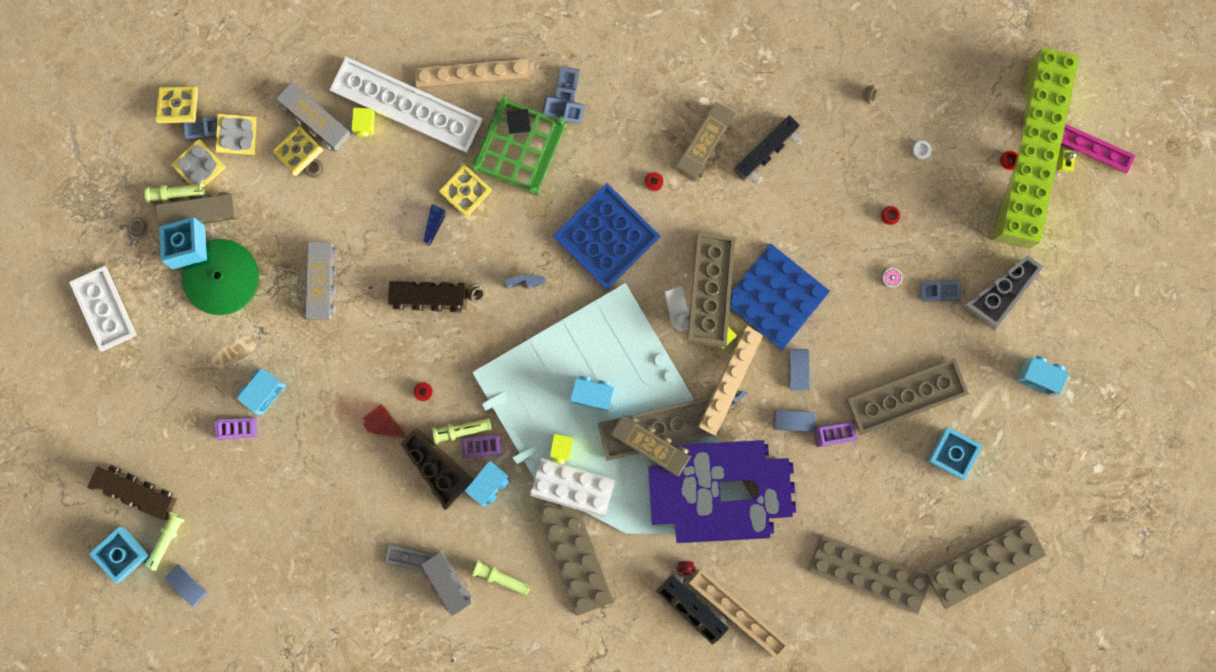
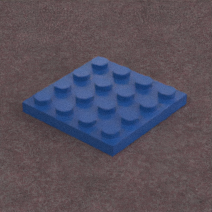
[553,183,661,290]
[730,243,830,351]

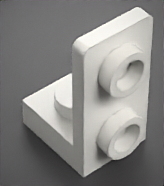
[664,286,689,332]

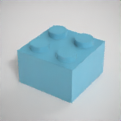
[159,217,207,269]
[1016,355,1070,396]
[237,368,286,415]
[570,376,614,411]
[926,427,983,480]
[465,461,510,506]
[89,527,150,583]

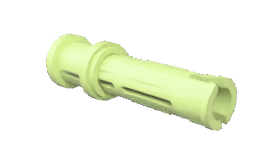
[144,183,205,204]
[432,418,492,445]
[145,512,185,570]
[472,560,531,597]

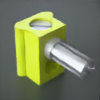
[1058,150,1076,172]

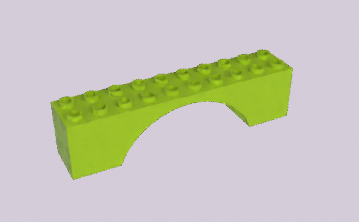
[992,47,1080,249]

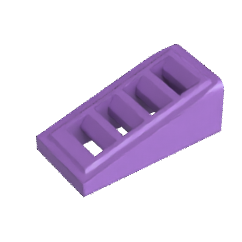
[215,418,257,440]
[813,421,857,447]
[461,435,502,458]

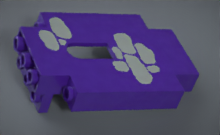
[648,440,796,543]

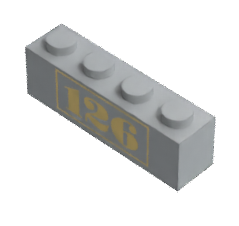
[277,82,352,151]
[306,242,337,320]

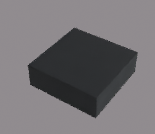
[506,109,531,134]

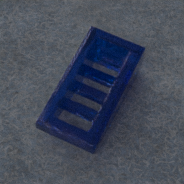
[423,204,447,246]

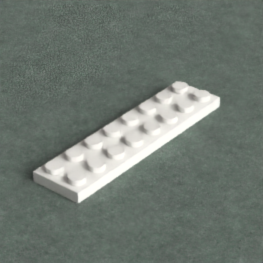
[330,57,483,154]

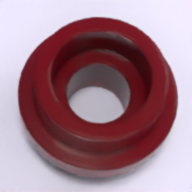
[677,561,696,575]

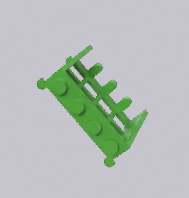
[472,94,567,196]

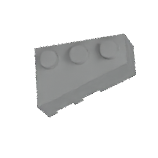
[421,550,473,616]

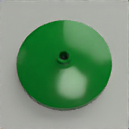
[182,239,259,315]

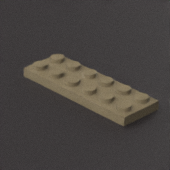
[687,232,735,347]
[847,358,969,435]
[598,396,720,461]
[537,501,613,616]
[926,521,1046,609]
[808,535,930,614]

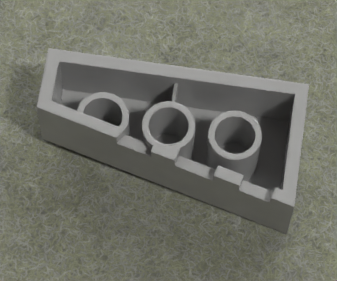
[964,255,1044,331]

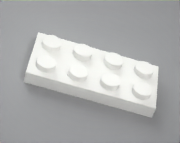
[69,266,137,352]
[530,458,615,518]

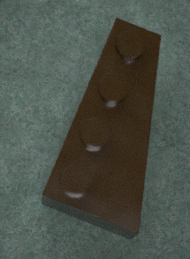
[388,281,467,313]
[401,428,474,510]
[87,464,177,520]

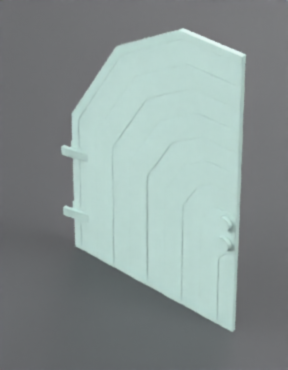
[472,283,753,534]

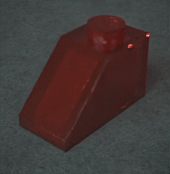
[363,404,406,438]

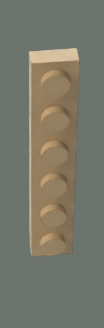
[414,59,529,89]
[697,326,763,437]
[689,568,791,660]

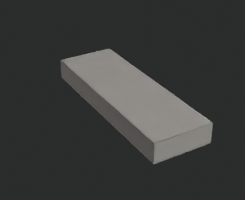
[384,544,435,571]

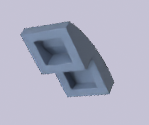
[555,66,580,101]
[542,95,585,124]
[183,117,217,141]
[505,275,546,289]
[921,280,961,302]
[789,349,810,390]
[774,410,816,432]
[165,564,207,607]

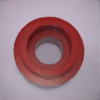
[1000,151,1017,170]
[644,172,664,191]
[881,206,900,225]
[413,382,433,401]

